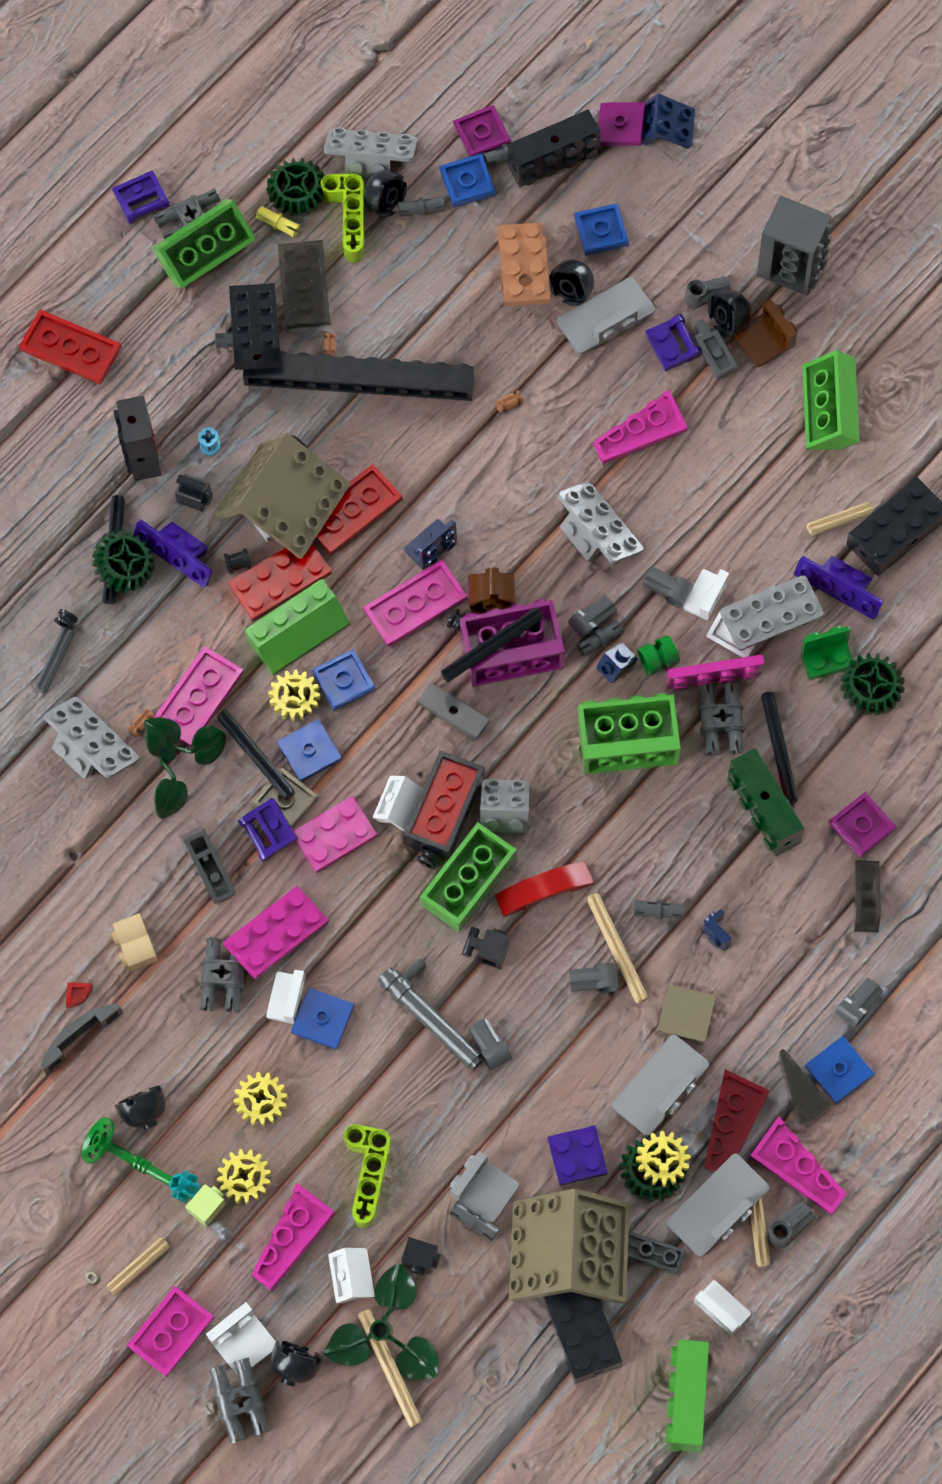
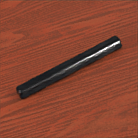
[102,495,125,604]
[441,608,543,682]
[761,691,798,804]
[217,710,295,800]

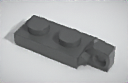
[694,318,738,380]

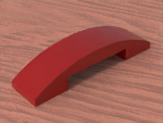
[495,862,594,918]

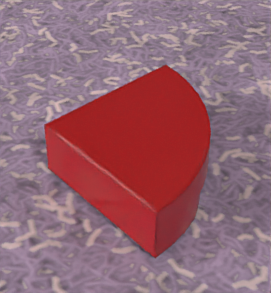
[66,982,93,1008]

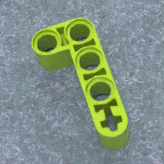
[321,174,365,263]
[344,1124,391,1228]

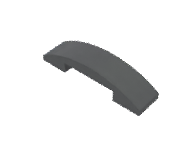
[41,1003,123,1075]

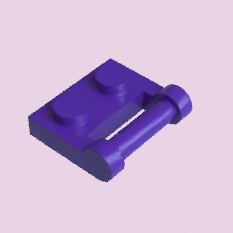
[112,170,170,224]
[645,314,702,372]
[238,798,298,862]

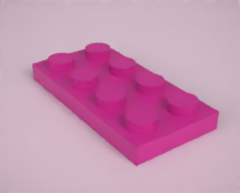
[363,560,468,647]
[154,646,244,748]
[666,655,764,691]
[223,886,329,980]

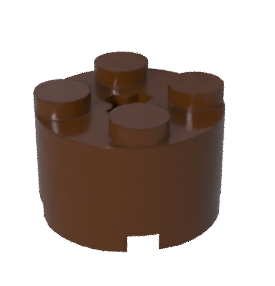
[468,567,516,614]

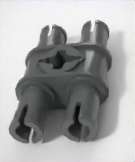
[153,188,220,239]
[699,682,745,756]
[199,937,245,1013]
[209,1357,270,1444]

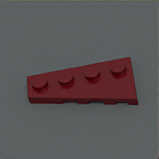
[704,1069,770,1173]

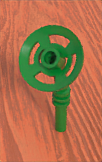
[81,1117,172,1186]

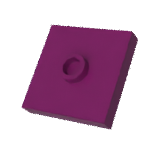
[598,102,646,146]
[453,105,512,157]
[828,792,897,858]

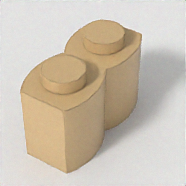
[111,913,158,972]

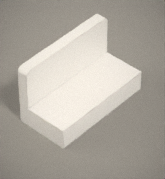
[683,569,729,621]
[373,776,423,831]
[266,970,305,1024]
[328,1248,375,1303]
[694,1280,751,1336]

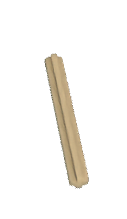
[587,893,647,1003]
[358,1309,422,1427]

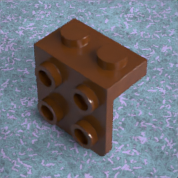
[734,299,798,367]

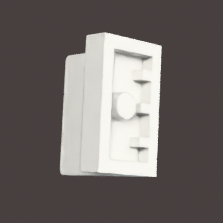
[206,1302,276,1376]

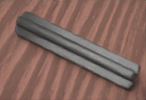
[36,627,74,693]

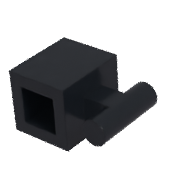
[175,474,213,512]
[462,927,510,970]

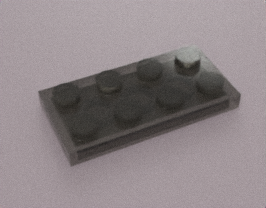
[278,240,331,329]

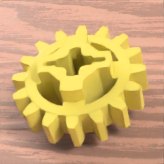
[268,669,320,721]
[234,1072,288,1127]
[636,1131,691,1187]
[217,1149,271,1204]

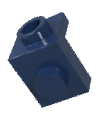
[596,643,638,683]
[703,909,732,951]

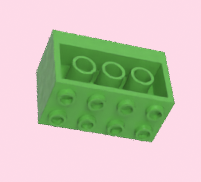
[578,693,681,775]

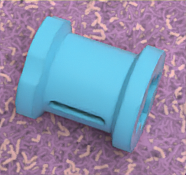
[198,427,221,456]

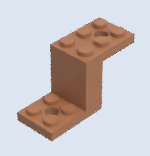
[497,222,550,306]

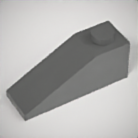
[179,826,236,904]

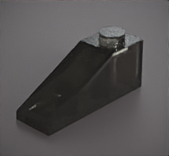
[854,860,881,933]
[778,1048,832,1129]

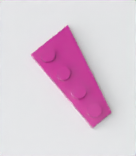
[593,389,688,465]
[252,1183,336,1292]

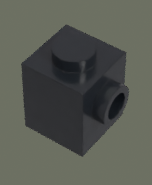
[401,1237,441,1276]

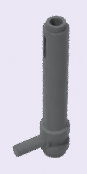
[378,959,484,1070]

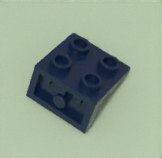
[642,93,695,149]
[404,519,457,570]

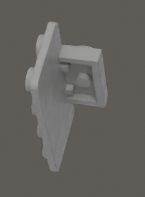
[324,127,418,178]
[557,277,655,355]
[558,482,643,564]
[720,576,823,650]
[44,697,139,779]
[612,1035,709,1136]
[667,1154,769,1256]

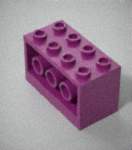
[460,599,565,687]

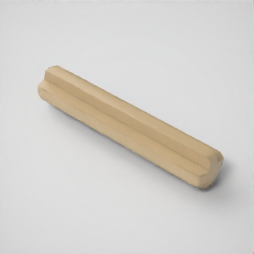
[807,502,874,536]
[750,1197,770,1267]
[107,1237,170,1296]

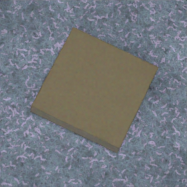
[251,768,319,829]
[657,984,716,1044]

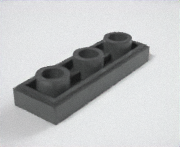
[417,682,490,741]
[628,1231,686,1275]

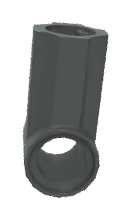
[684,276,731,309]
[643,567,694,608]
[568,595,617,640]
[569,963,619,993]
[835,977,883,1028]
[469,1019,512,1071]
[768,1201,815,1248]

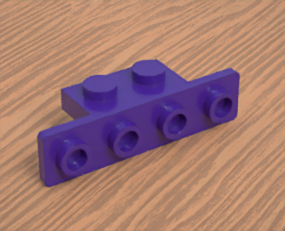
[133,519,213,588]
[794,556,883,620]

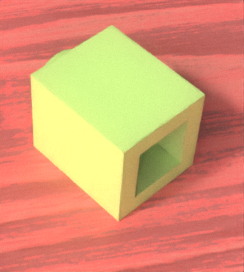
[185,1184,226,1227]

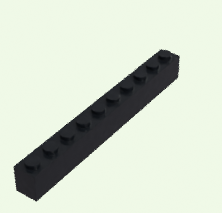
[243,351,474,401]

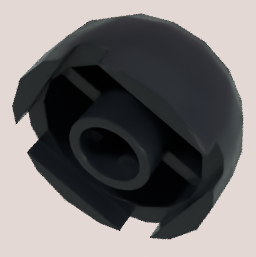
[364,170,407,217]
[549,259,594,306]
[708,290,751,337]
[114,1085,166,1130]
[271,1341,323,1386]

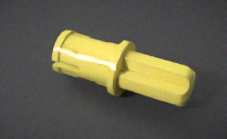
[256,206,300,238]

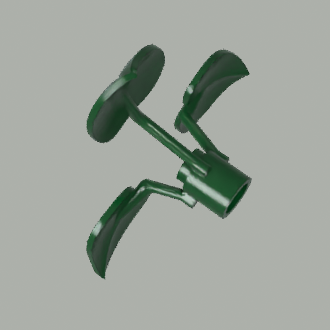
[144,717,226,819]
[323,1264,439,1380]

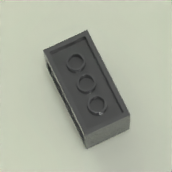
[757,195,833,296]

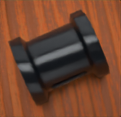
[224,548,252,574]

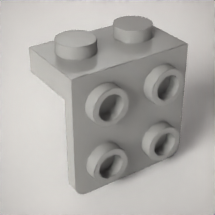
[480,779,530,833]
[450,1151,518,1223]

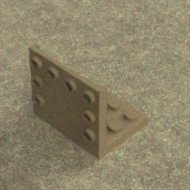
[212,432,351,558]
[509,1188,630,1303]

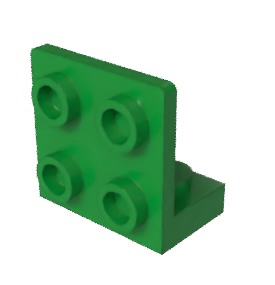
[801,626,853,681]

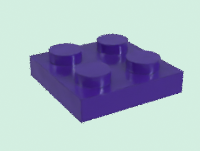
[547,1125,608,1186]

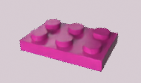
[294,796,378,874]
[127,1286,214,1378]

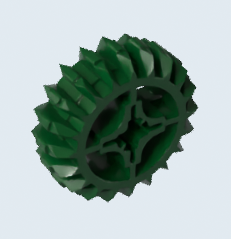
[266,158,327,217]
[92,530,155,593]
[840,653,905,716]
[619,1135,686,1202]

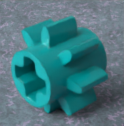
[169,1170,200,1203]

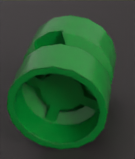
[637,635,680,676]

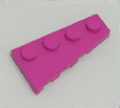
[750,1117,846,1216]

